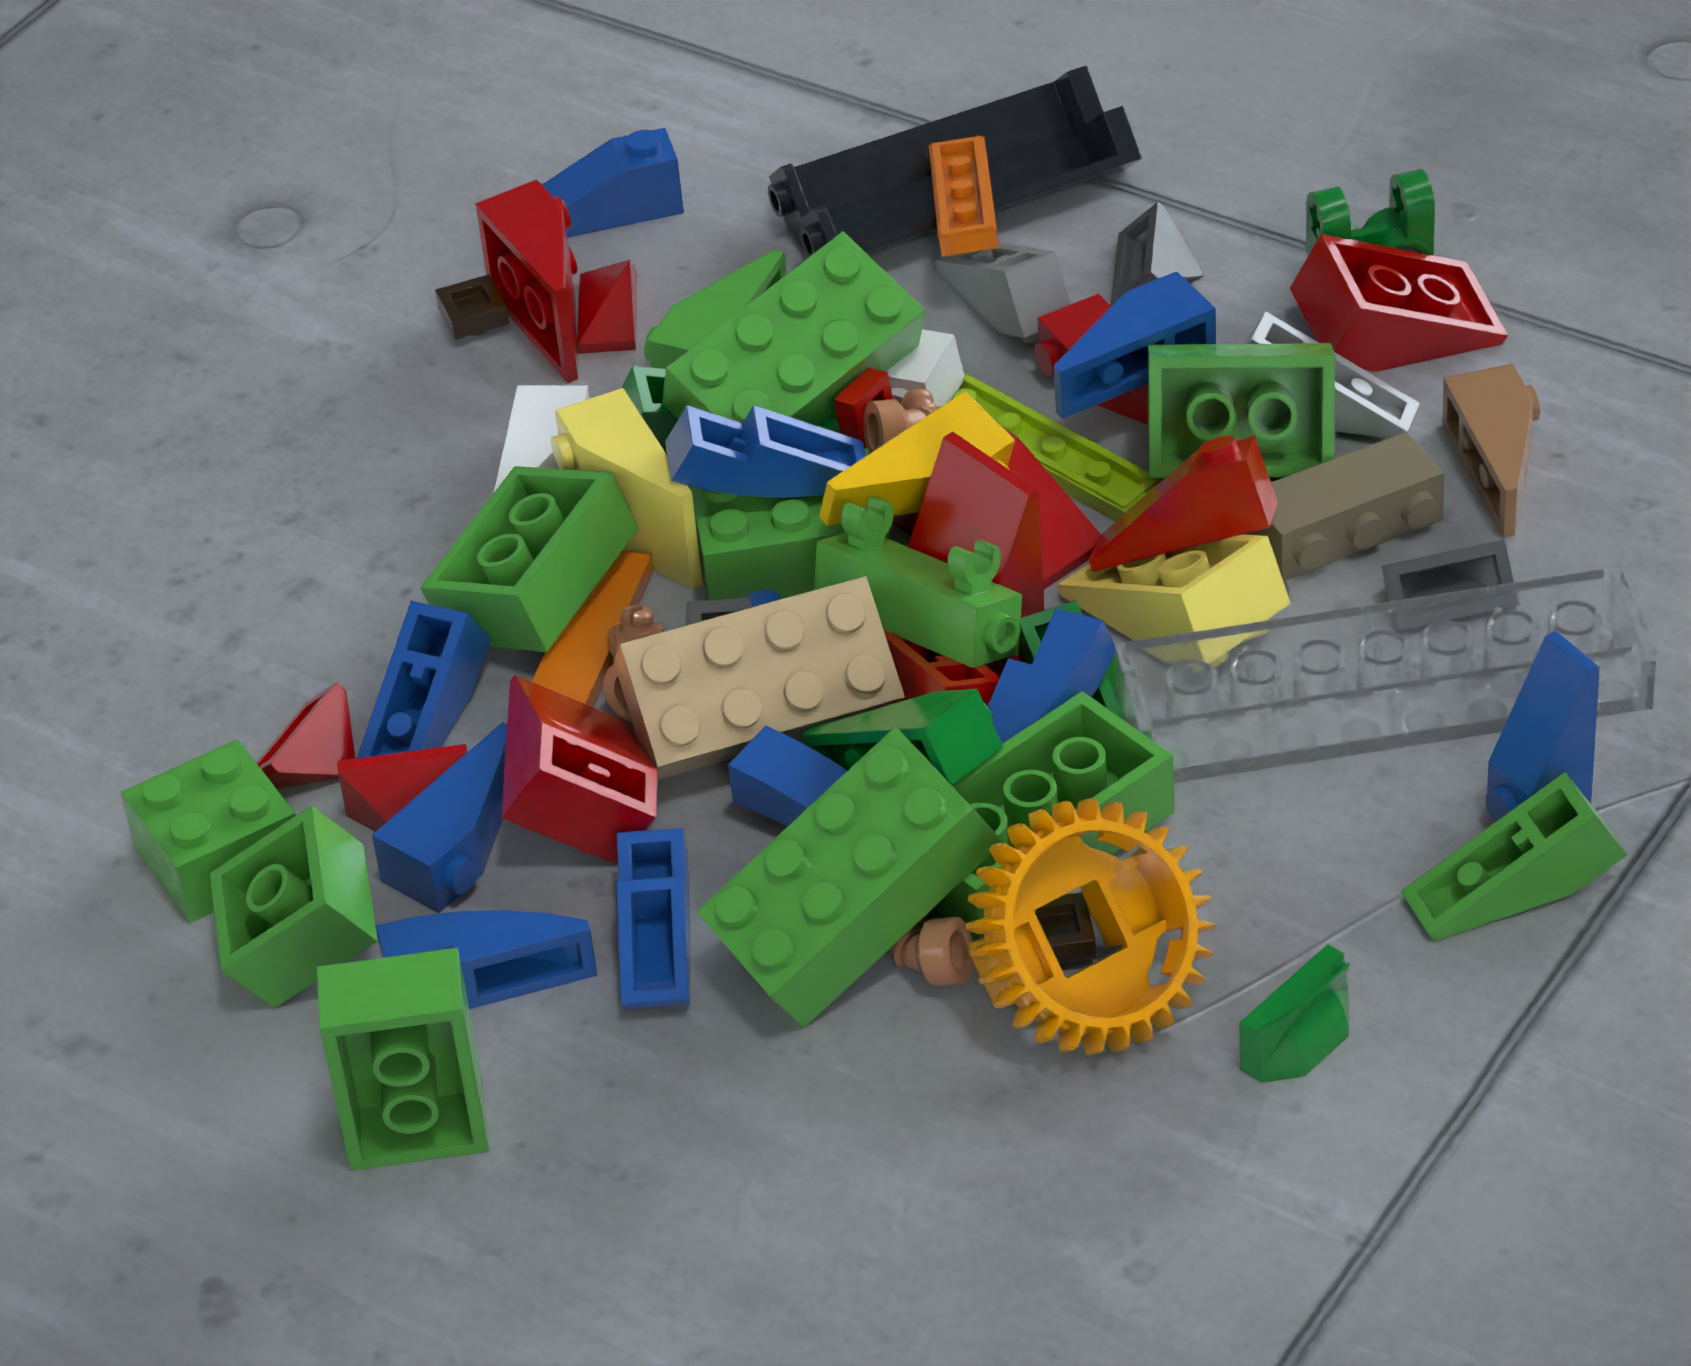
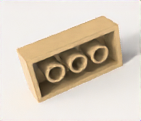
[614,576,905,780]

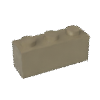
[1245,432,1444,581]

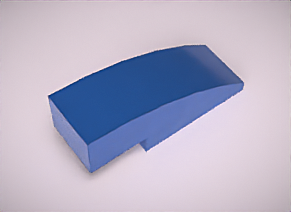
[665,405,866,498]
[988,608,1117,744]
[728,725,847,828]
[617,828,691,1009]
[376,910,598,1009]

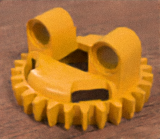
[966,799,1216,1055]

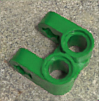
[1305,169,1435,256]

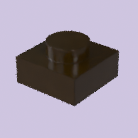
[435,274,509,340]
[1035,892,1097,964]

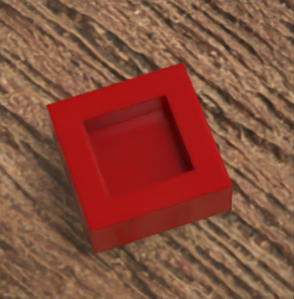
[834,367,893,449]

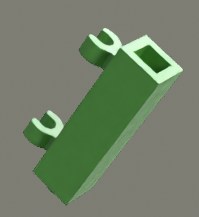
[814,496,1022,668]

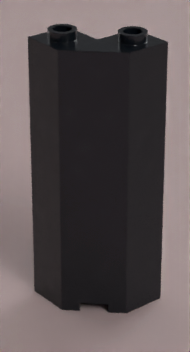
[768,65,1142,257]

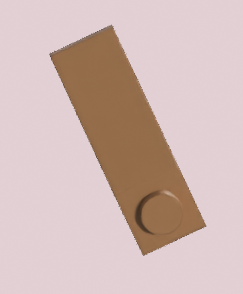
[1442,363,1540,538]

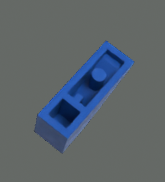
[542,128,684,238]
[1054,271,1216,419]
[357,601,491,758]
[1485,630,1600,822]
[372,722,507,913]

